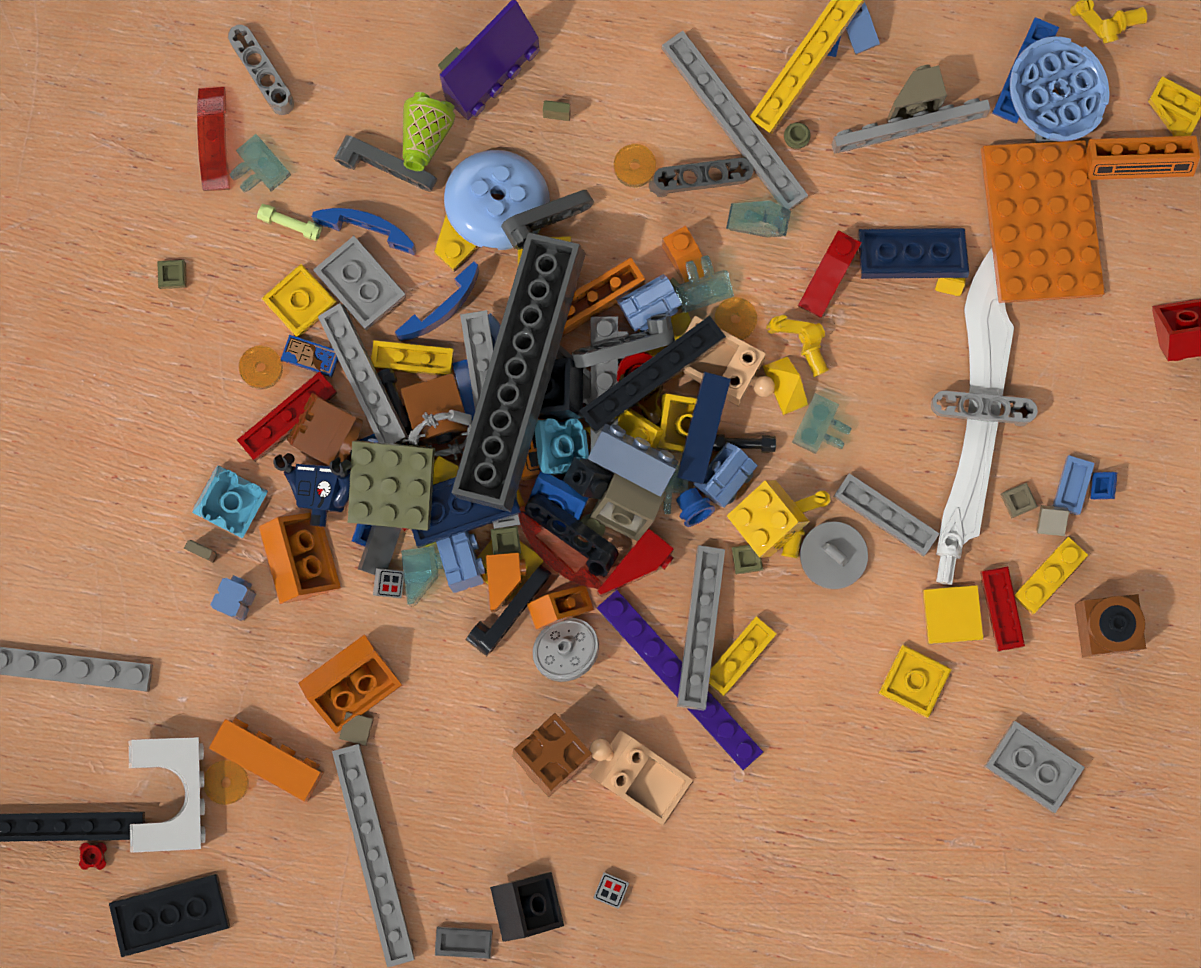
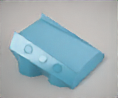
[535,419,589,475]
[192,465,268,538]

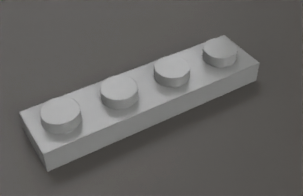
[833,473,940,557]

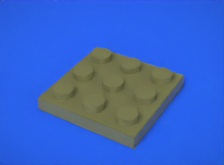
[348,440,435,530]

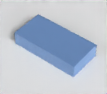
[1053,455,1095,515]

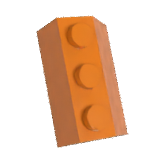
[259,512,341,604]
[298,634,402,734]

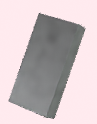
[358,525,401,575]
[435,927,492,959]

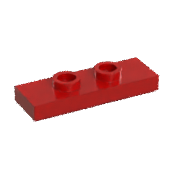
[980,566,1025,652]

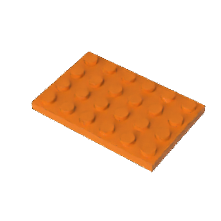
[981,140,1105,303]

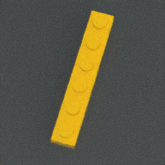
[749,0,864,134]

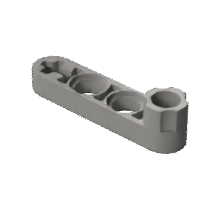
[228,25,294,115]
[931,391,1038,427]

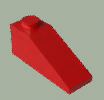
[798,230,862,318]
[597,528,674,597]

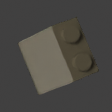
[887,65,947,121]
[589,473,665,541]

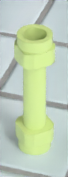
[257,204,322,241]

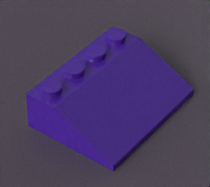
[439,0,539,120]

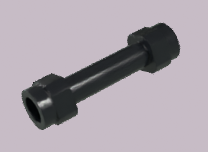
[377,368,412,432]
[712,434,776,453]

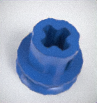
[676,488,715,527]

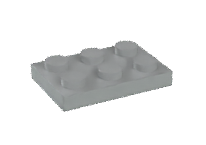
[313,236,406,330]
[984,721,1085,813]

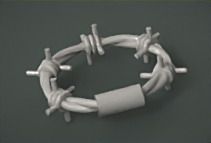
[403,410,472,460]

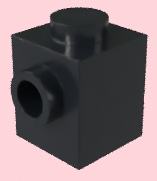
[563,457,613,500]

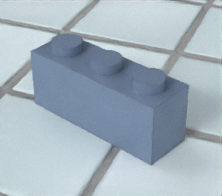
[588,423,678,497]

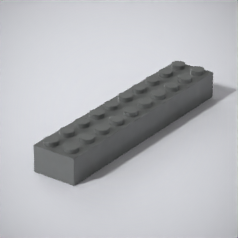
[452,233,586,512]

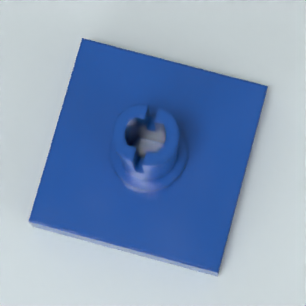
[527,471,589,527]

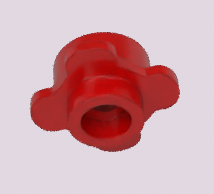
[79,842,107,870]

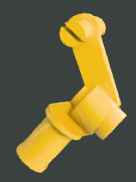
[1070,0,1147,44]
[766,315,829,377]
[781,491,831,559]

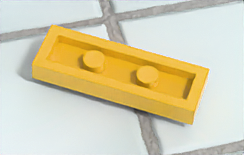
[371,340,454,376]
[1014,537,1088,615]
[709,616,777,696]

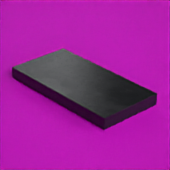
[109,874,231,958]

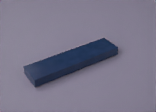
[676,372,731,484]

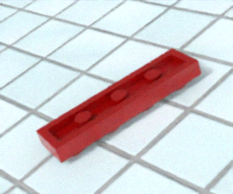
[237,371,337,462]

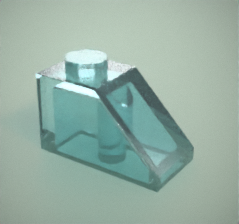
[726,201,791,237]
[401,546,443,607]

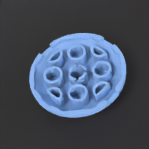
[1010,37,1109,141]
[444,150,550,250]

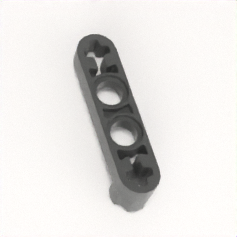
[334,135,437,192]
[649,158,754,197]
[501,190,594,250]
[572,313,675,368]

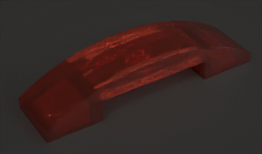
[197,87,230,191]
[518,511,603,589]

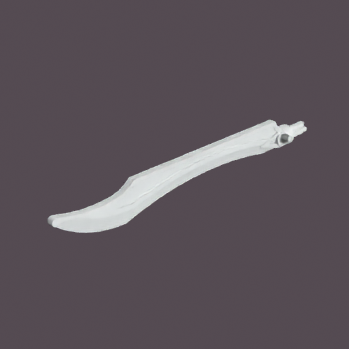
[936,248,1014,585]

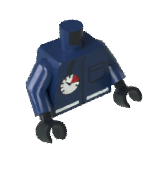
[273,453,352,527]

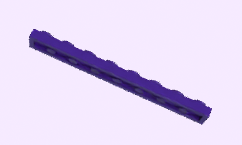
[597,590,763,770]

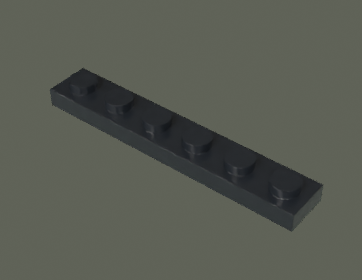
[579,315,726,434]
[0,812,145,842]

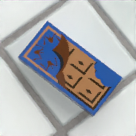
[280,335,338,378]

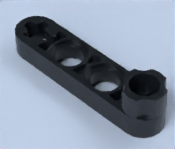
[525,494,619,577]
[465,565,552,657]

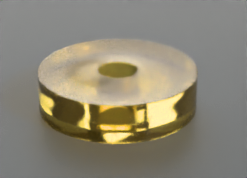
[614,144,656,188]
[714,297,757,340]
[239,346,283,389]
[204,760,249,805]

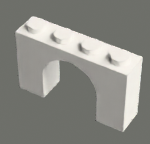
[128,737,205,853]

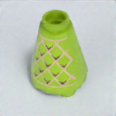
[403,92,455,171]

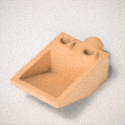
[682,316,775,406]
[589,730,693,826]

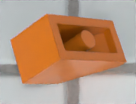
[662,225,711,291]
[486,553,526,612]
[527,585,594,629]

